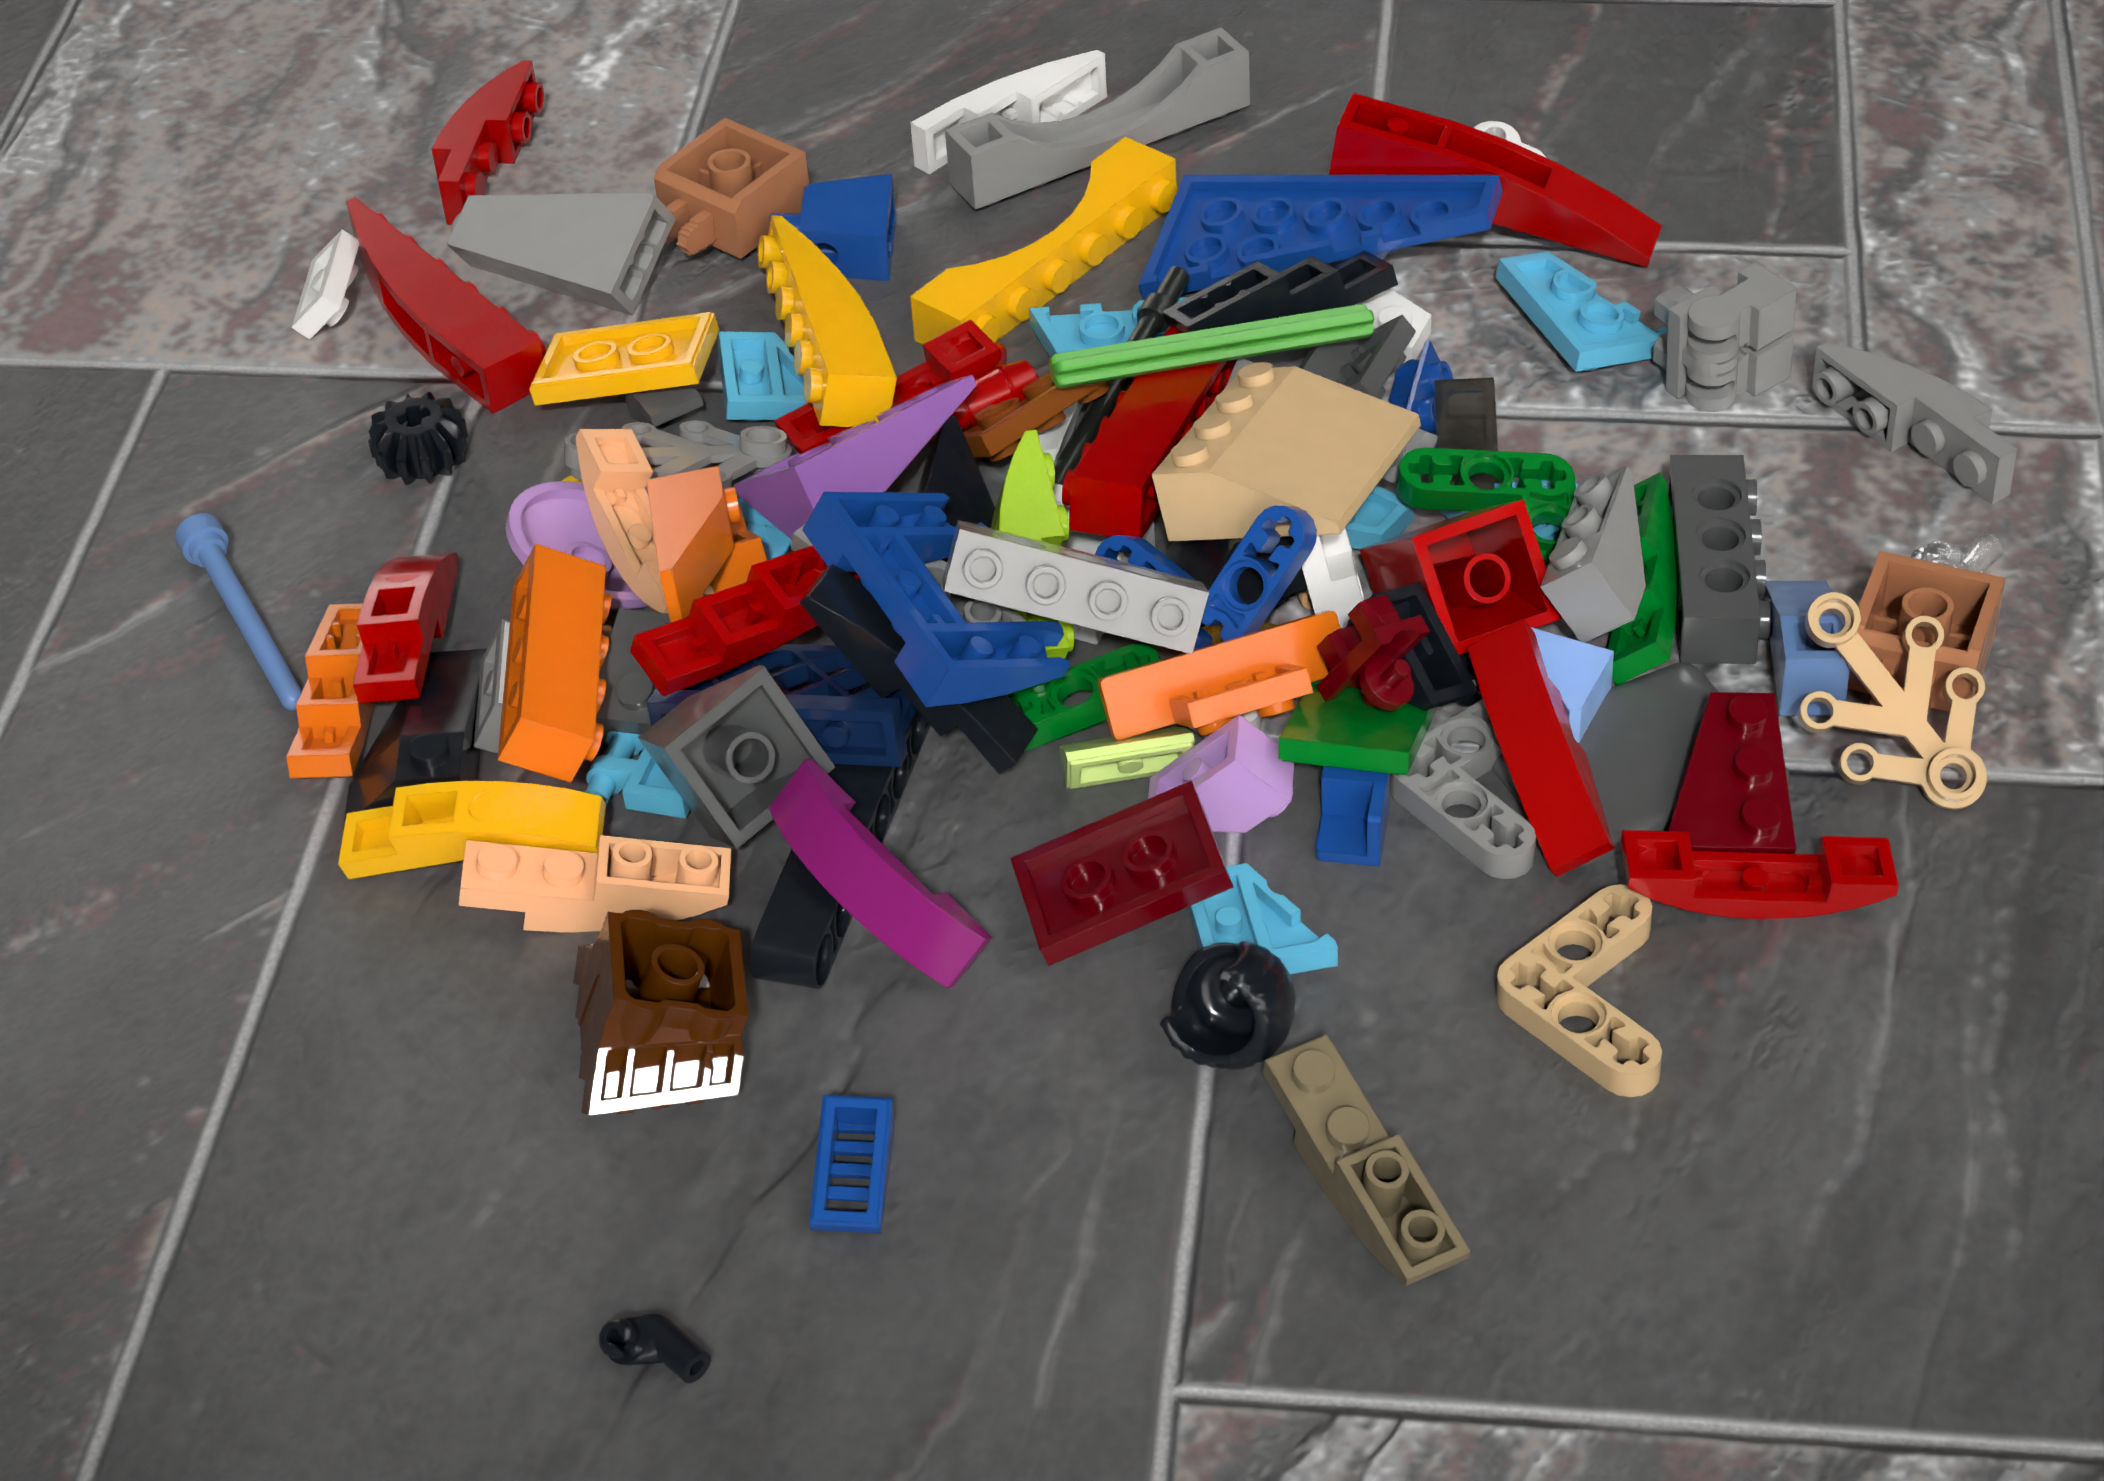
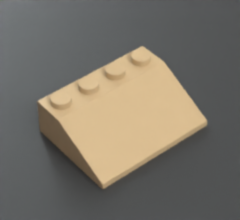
[1152,362,1421,541]

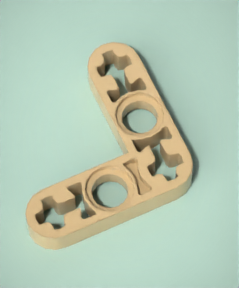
[1496,884,1662,1097]

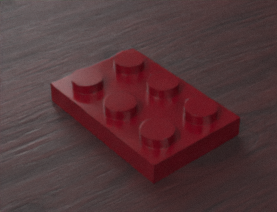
[1010,780,1234,966]

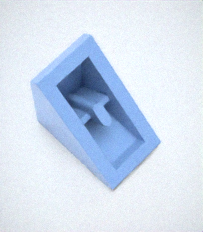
[1531,627,1614,743]

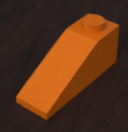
[646,466,742,623]

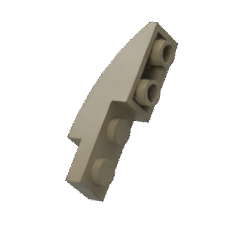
[1263,1034,1471,1287]

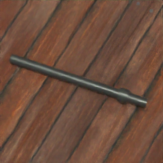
[1054,266,1190,485]

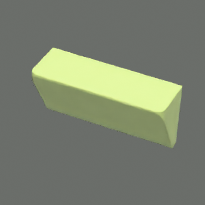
[1060,726,1195,789]

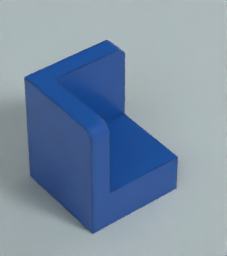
[1316,766,1390,867]

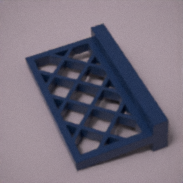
[647,644,917,767]

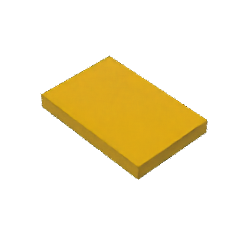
[529,312,719,406]

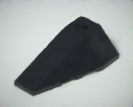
[343,649,487,831]

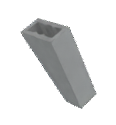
[447,192,676,316]

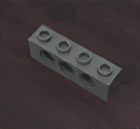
[1668,455,1771,664]

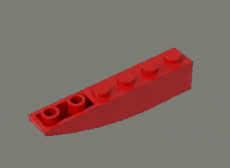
[1329,93,1662,267]
[346,197,547,414]

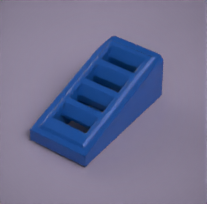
[809,1095,895,1234]

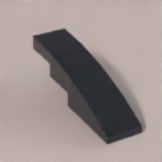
[1161,250,1398,333]
[800,564,1038,774]

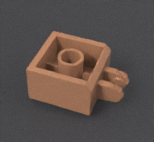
[654,117,809,259]
[1847,551,2006,715]

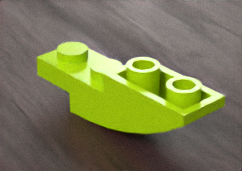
[991,430,1074,659]

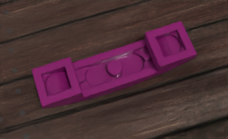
[769,758,992,988]

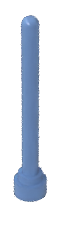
[175,513,302,711]

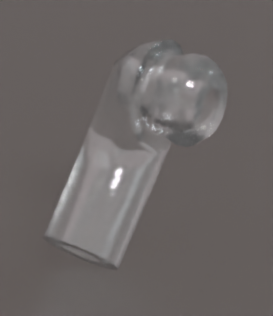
[1911,533,2003,573]

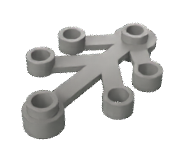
[564,420,792,494]

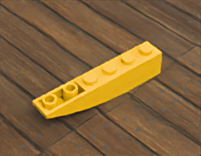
[758,215,897,427]

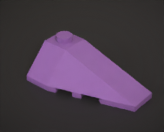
[734,374,977,540]

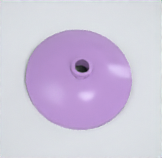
[505,481,648,610]

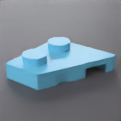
[717,332,807,422]
[1187,863,1338,974]

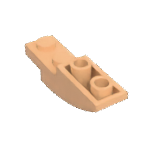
[459,835,731,933]

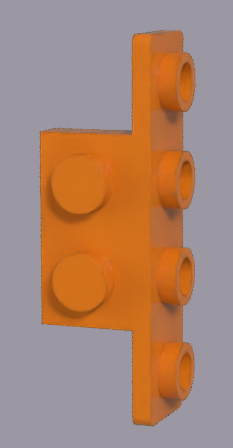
[1098,610,1341,740]

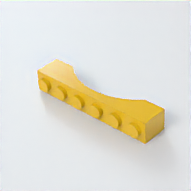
[910,136,1178,344]

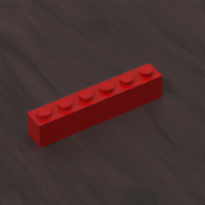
[1062,325,1237,538]

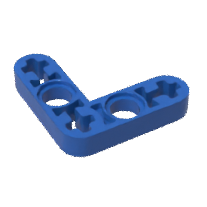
[1095,506,1317,650]

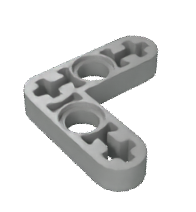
[1390,699,1536,879]

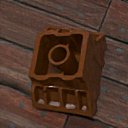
[573,910,749,1115]

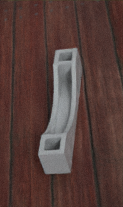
[945,27,1250,210]

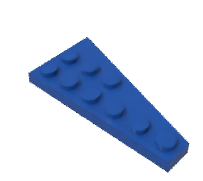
[1138,175,1503,300]

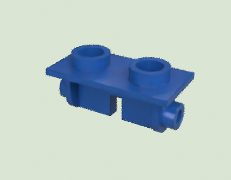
[1389,340,1454,448]

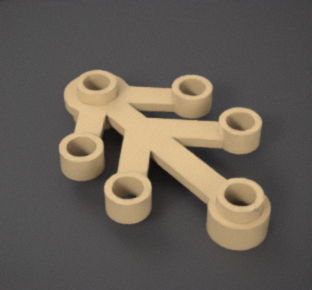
[1798,592,1987,810]

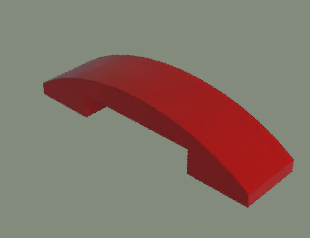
[774,320,1002,454]
[1620,830,1899,919]

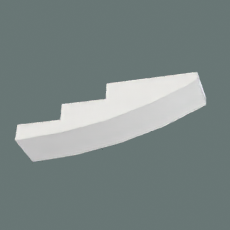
[910,50,1107,174]

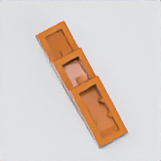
[286,603,375,779]

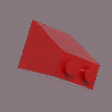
[1359,499,1562,655]

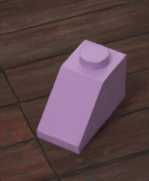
[1148,715,1294,833]

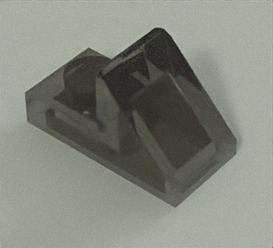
[1433,377,1500,490]

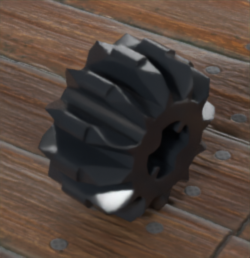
[368,392,468,485]

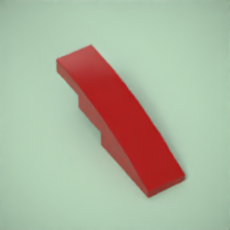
[630,545,860,697]
[1467,618,1615,877]

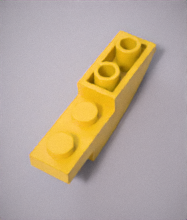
[338,781,606,880]

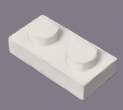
[291,229,359,340]

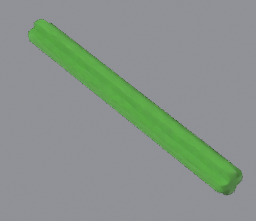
[1049,304,1375,389]

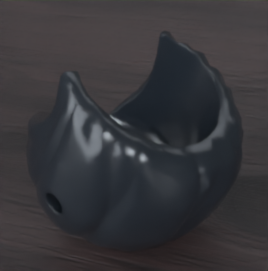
[1160,941,1296,1070]

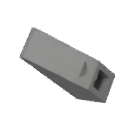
[1540,466,1646,643]

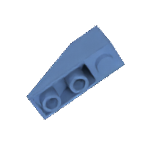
[1764,580,1850,716]

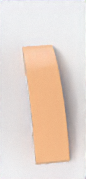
[576,429,714,614]

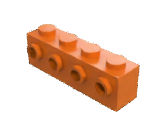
[498,543,612,783]

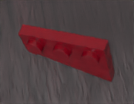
[1668,692,1796,854]

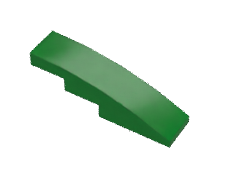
[1608,472,1677,685]

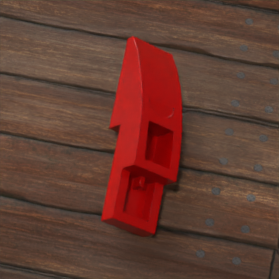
[431,60,544,225]
[353,552,460,703]

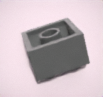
[638,665,836,849]

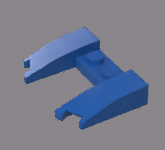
[802,492,1070,707]

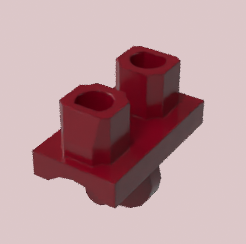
[1317,594,1430,711]

